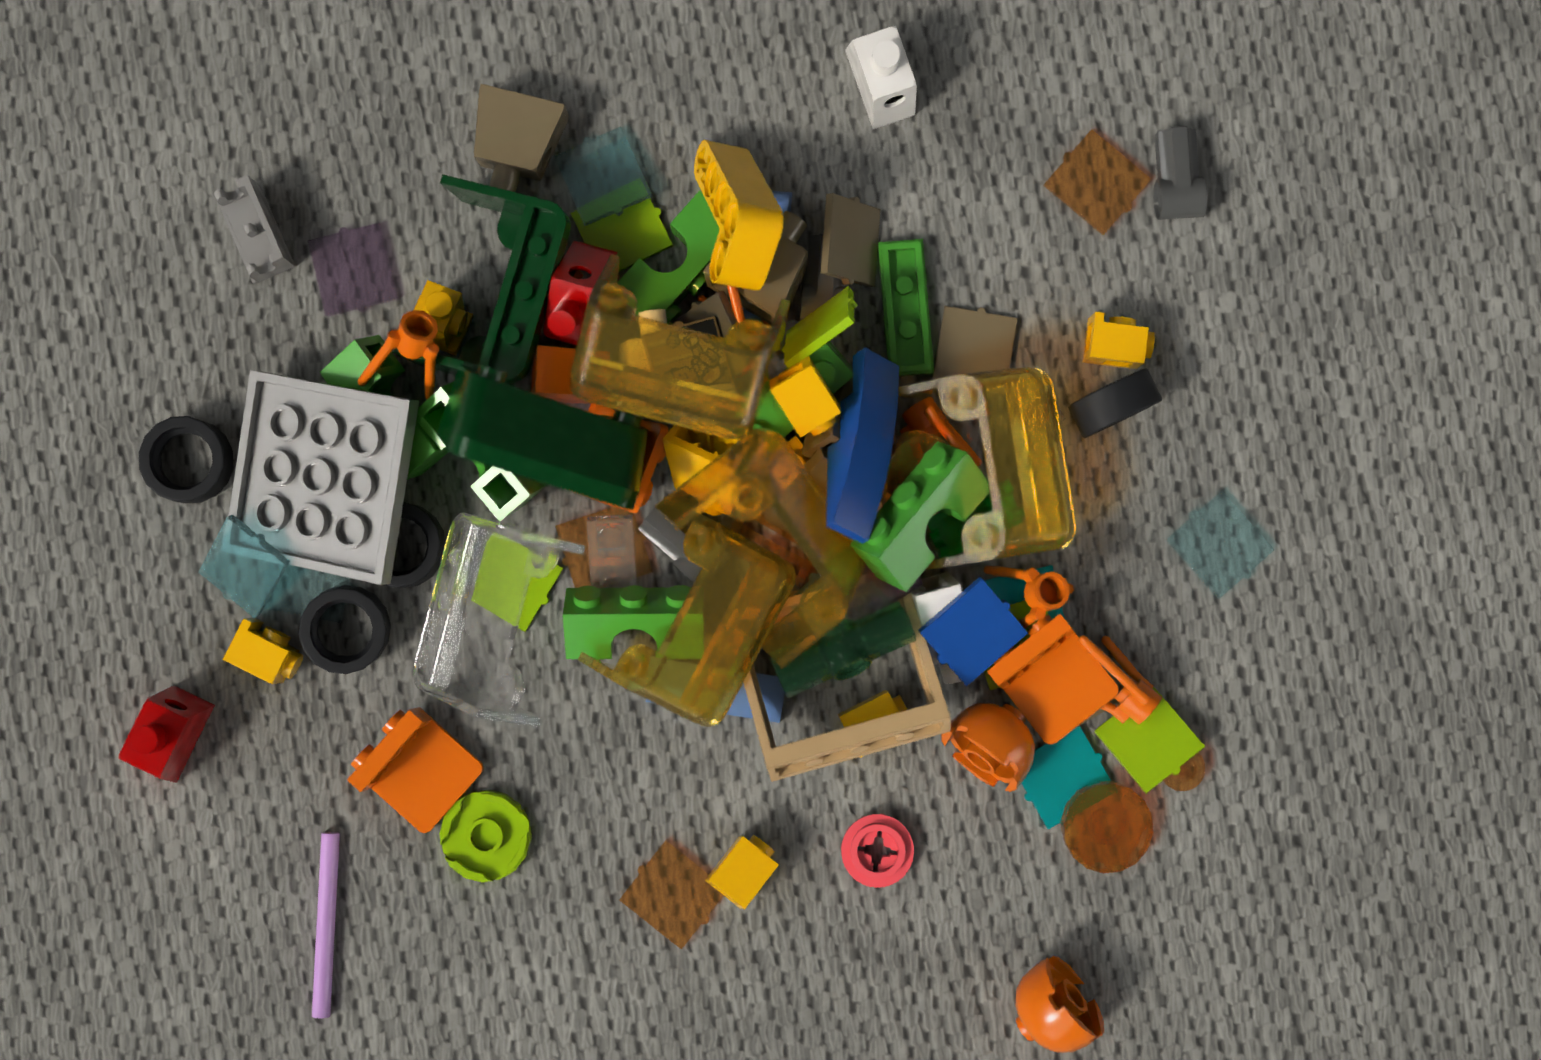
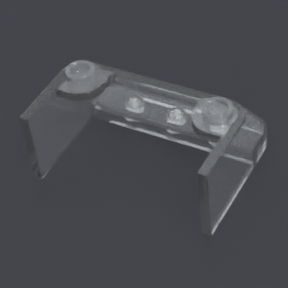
[413,512,586,727]

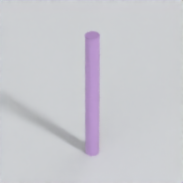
[312,832,340,1018]

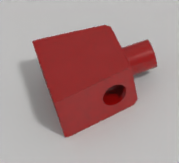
[543,241,618,347]
[118,685,215,783]

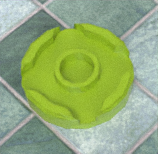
[439,790,532,883]

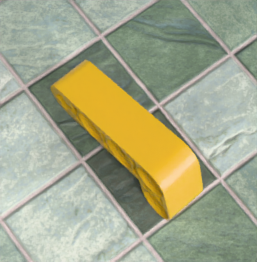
[694,140,783,291]

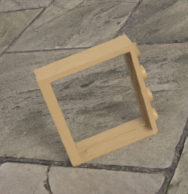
[725,570,951,782]

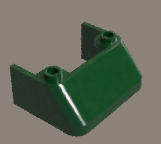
[392,174,571,384]
[437,364,648,510]

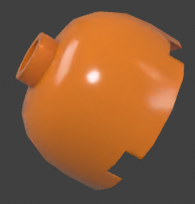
[941,703,1035,792]
[1016,956,1104,1053]

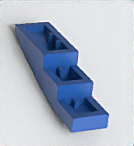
[827,347,899,544]

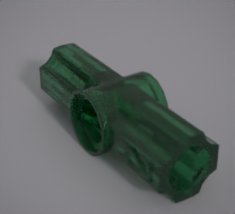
[770,601,916,698]

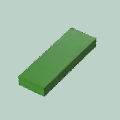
[878,239,934,377]

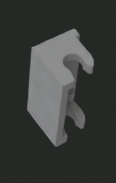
[214,175,296,284]

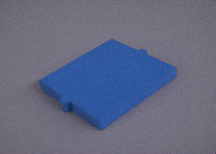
[918,577,1028,687]

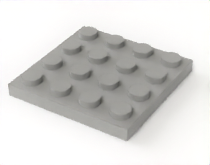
[223,370,419,585]

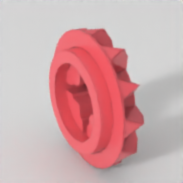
[841,813,914,888]

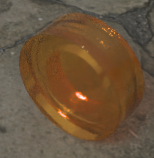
[1162,753,1205,791]

